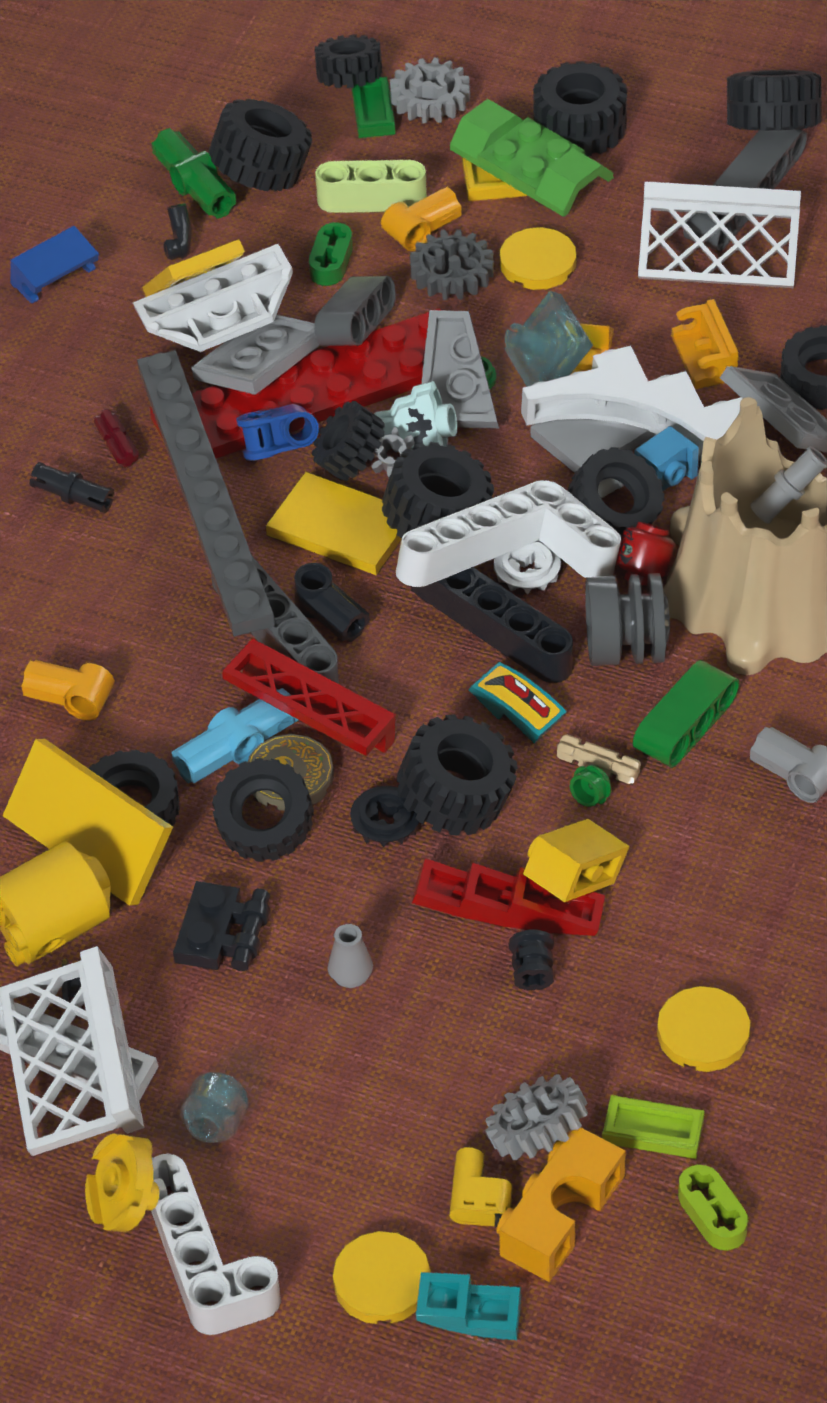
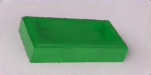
[351,77,395,138]

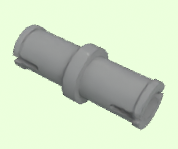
[750,446,827,524]

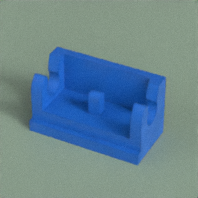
[10,226,99,303]

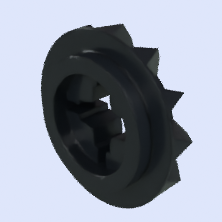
[350,786,419,848]

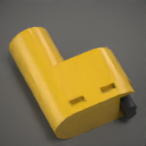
[449,1147,513,1229]

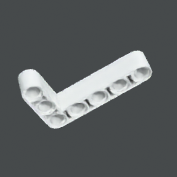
[396,480,621,587]

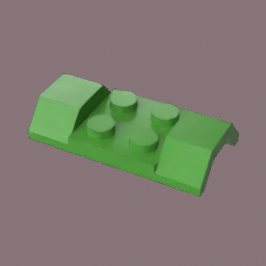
[450,99,614,217]

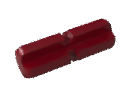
[94,409,139,468]

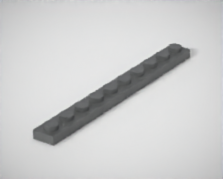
[137,350,275,637]

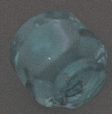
[180,1072,249,1143]

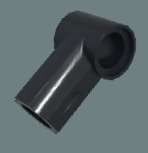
[294,563,370,642]

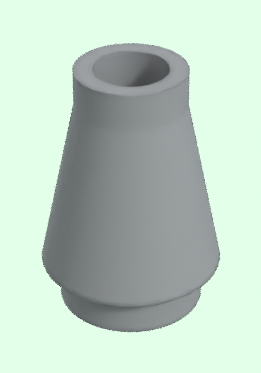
[327,924,373,988]

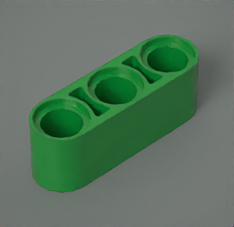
[633,660,740,768]

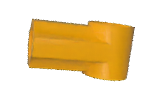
[381,187,461,251]
[21,660,115,721]

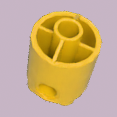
[0,841,111,967]

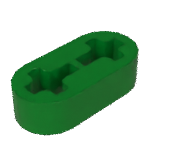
[309,222,353,286]

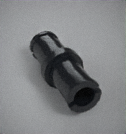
[30,462,114,513]

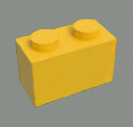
[523,819,630,902]

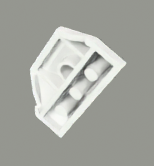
[133,244,293,352]

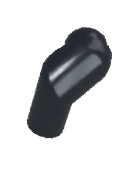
[163,204,192,260]

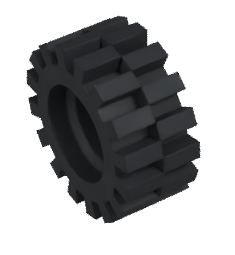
[314,35,383,88]
[312,401,385,481]

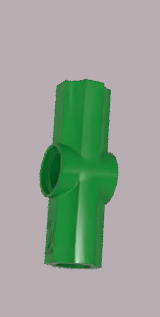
[151,128,236,219]

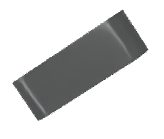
[314,276,396,346]

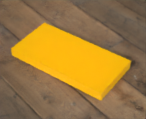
[2,739,173,906]

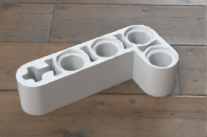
[151,1154,281,1335]

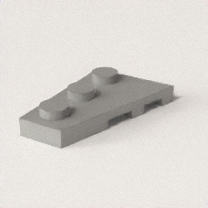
[422,310,499,428]

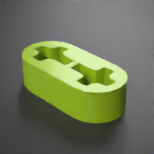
[678,1165,748,1250]

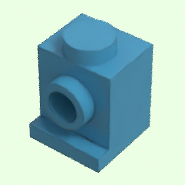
[635,426,699,492]

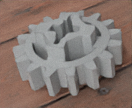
[390,58,470,123]

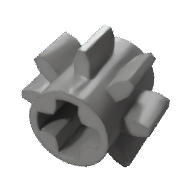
[372,427,415,478]

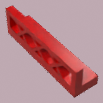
[223,638,396,756]

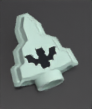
[374,381,457,450]

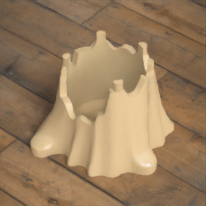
[663,397,827,675]

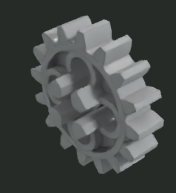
[485,1075,588,1160]

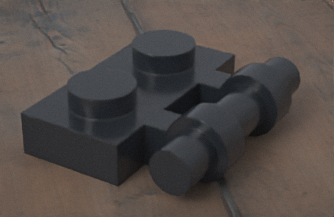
[173,881,270,971]

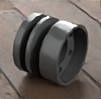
[585,573,670,666]

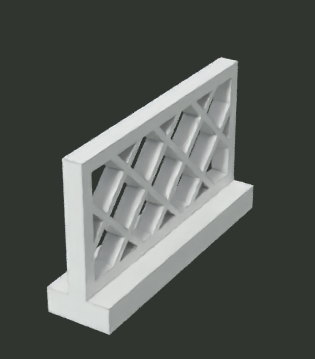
[638,182,801,288]
[0,946,144,1156]

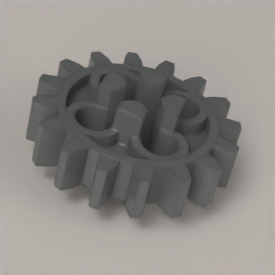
[410,230,494,300]

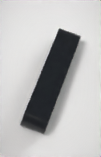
[410,567,573,683]

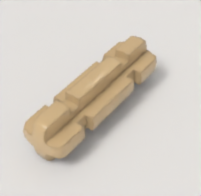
[557,734,641,785]

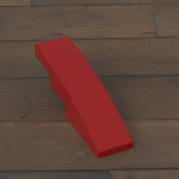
[412,858,605,936]

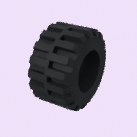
[533,61,627,157]
[727,70,822,130]
[209,99,312,191]
[382,442,494,538]
[397,715,518,836]

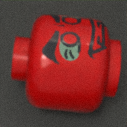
[616,521,676,586]

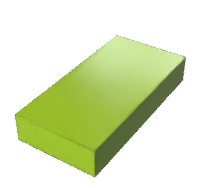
[602,1095,705,1159]

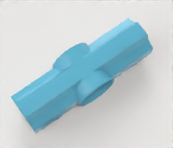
[172,688,298,784]

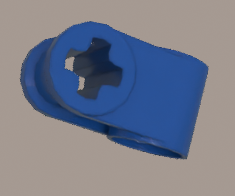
[236,404,319,460]

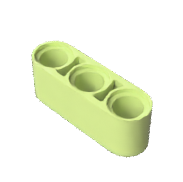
[315,160,427,213]

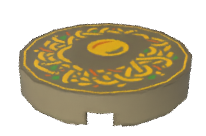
[247,734,334,811]

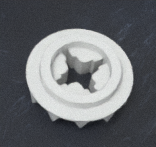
[494,540,561,595]

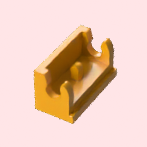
[671,299,738,389]

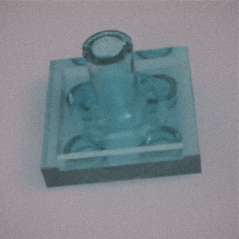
[504,290,593,387]

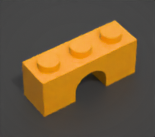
[496,1128,625,1282]

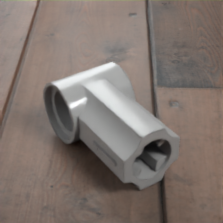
[750,727,827,803]

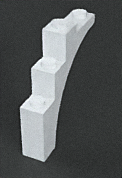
[521,346,743,461]

